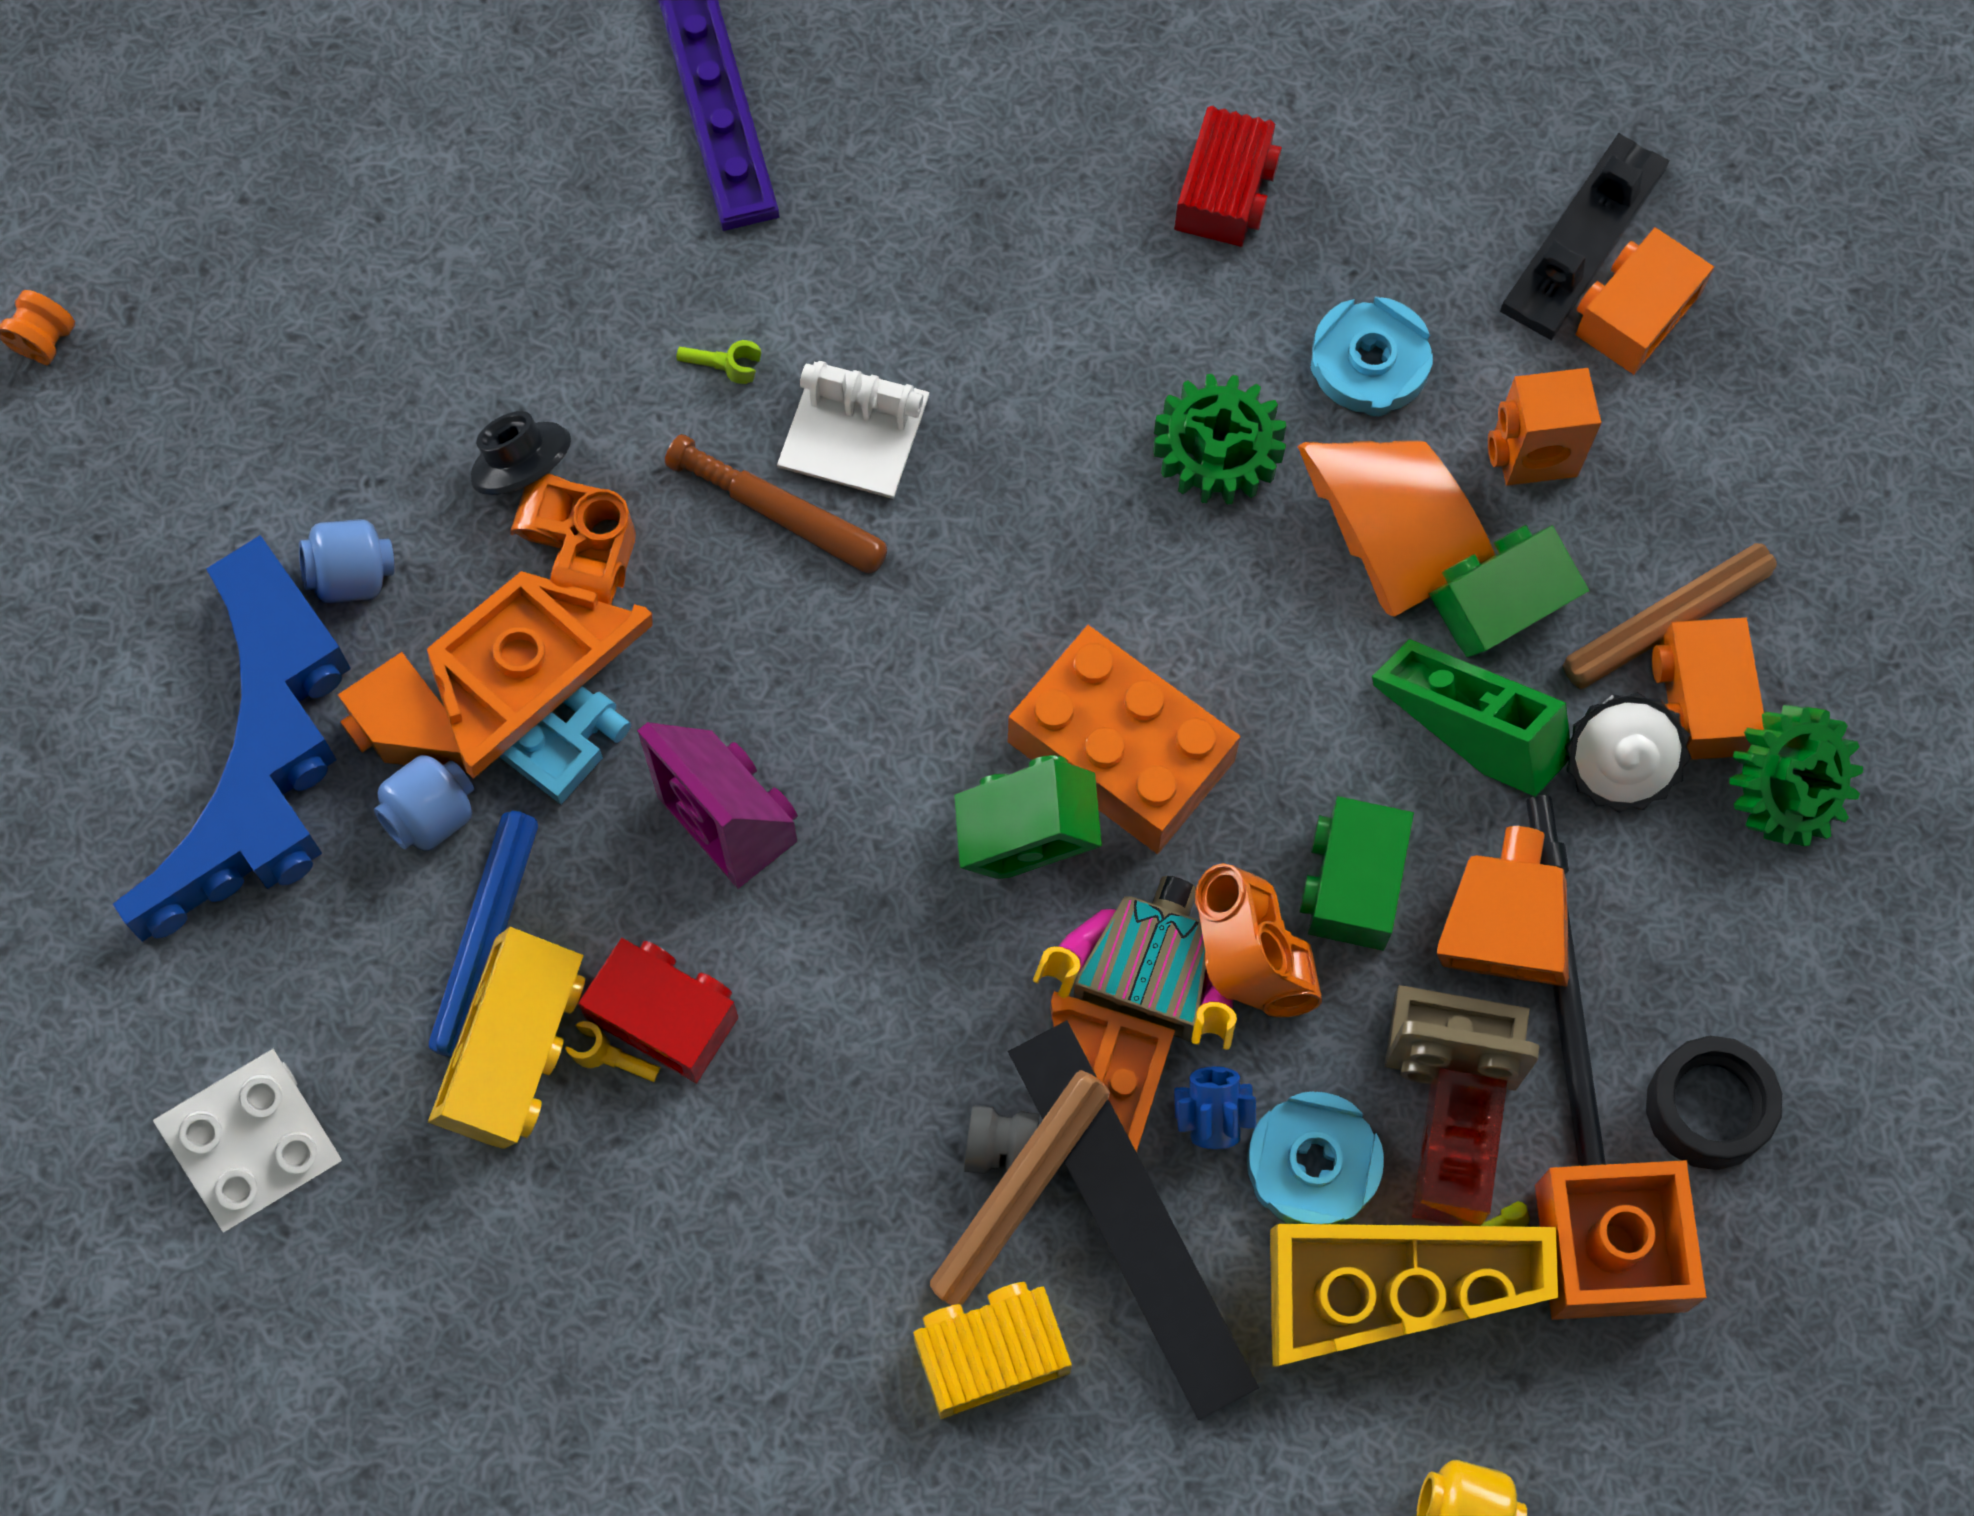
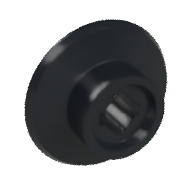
[471,411,571,495]

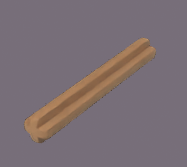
[1562,543,1777,689]
[930,1070,1110,1305]

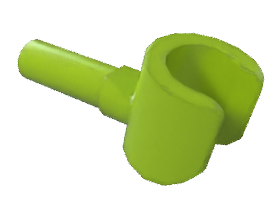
[676,340,761,384]

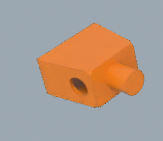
[1437,826,1569,987]

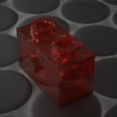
[1412,1068,1508,1226]

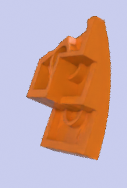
[1298,441,1495,617]

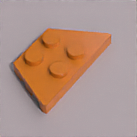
[427,571,653,779]

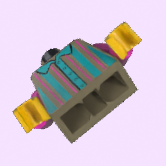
[1033,876,1237,1050]

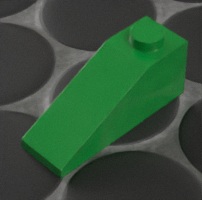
[1372,639,1570,797]

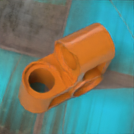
[510,474,636,605]
[1195,863,1322,1017]

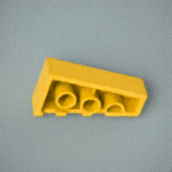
[1270,1224,1558,1367]

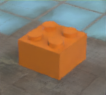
[1535,1160,1707,1320]

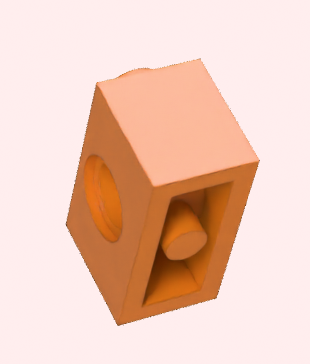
[1488,368,1601,486]

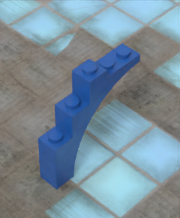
[113,535,351,942]

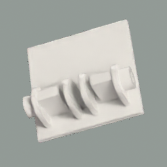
[777,361,929,499]
[153,1049,342,1233]

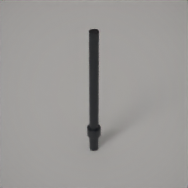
[1526,795,1606,1166]

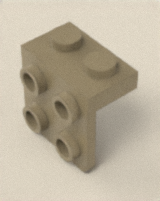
[1385,985,1540,1096]

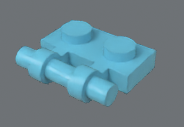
[499,686,631,804]

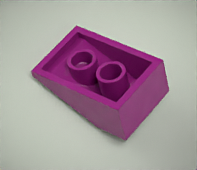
[637,722,798,889]

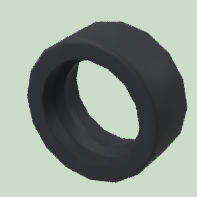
[1646,1035,1783,1170]

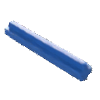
[429,811,538,1058]

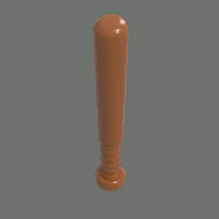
[665,434,887,574]

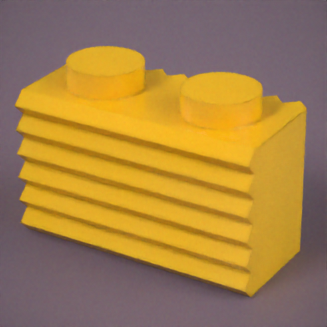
[913,1282,1072,1419]

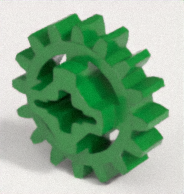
[1153,374,1287,505]
[1729,705,1863,846]

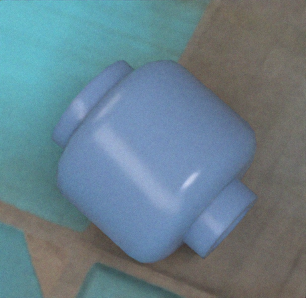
[299,519,394,603]
[374,755,474,851]

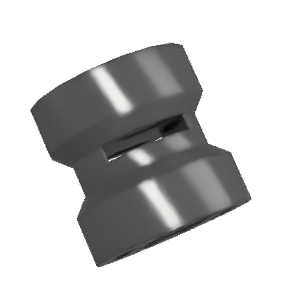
[964,1105,1040,1174]

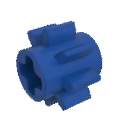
[1174,1067,1256,1149]

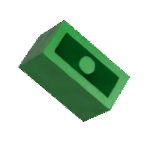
[1428,525,1589,657]
[954,755,1102,879]
[1299,796,1414,951]

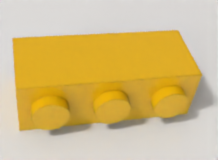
[428,927,585,1149]

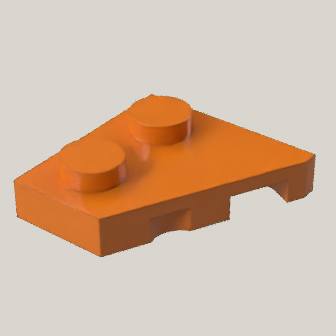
[1050,991,1175,1153]

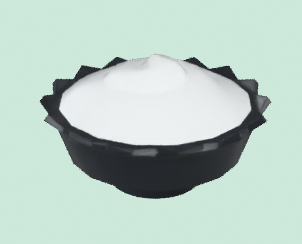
[1565,692,1692,813]

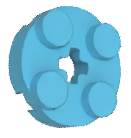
[1311,297,1433,417]
[1247,1092,1384,1224]

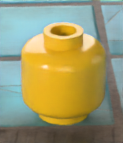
[1417,1460,1527,1516]

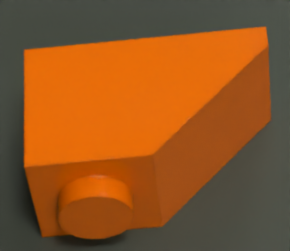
[338,652,467,773]

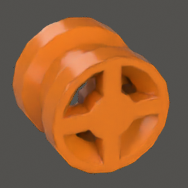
[0,290,75,365]

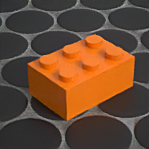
[1008,625,1241,854]

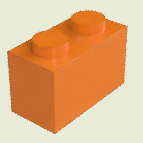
[1575,227,1714,375]
[1652,617,1764,760]

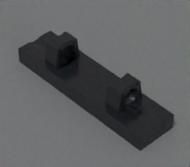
[1500,133,1670,341]

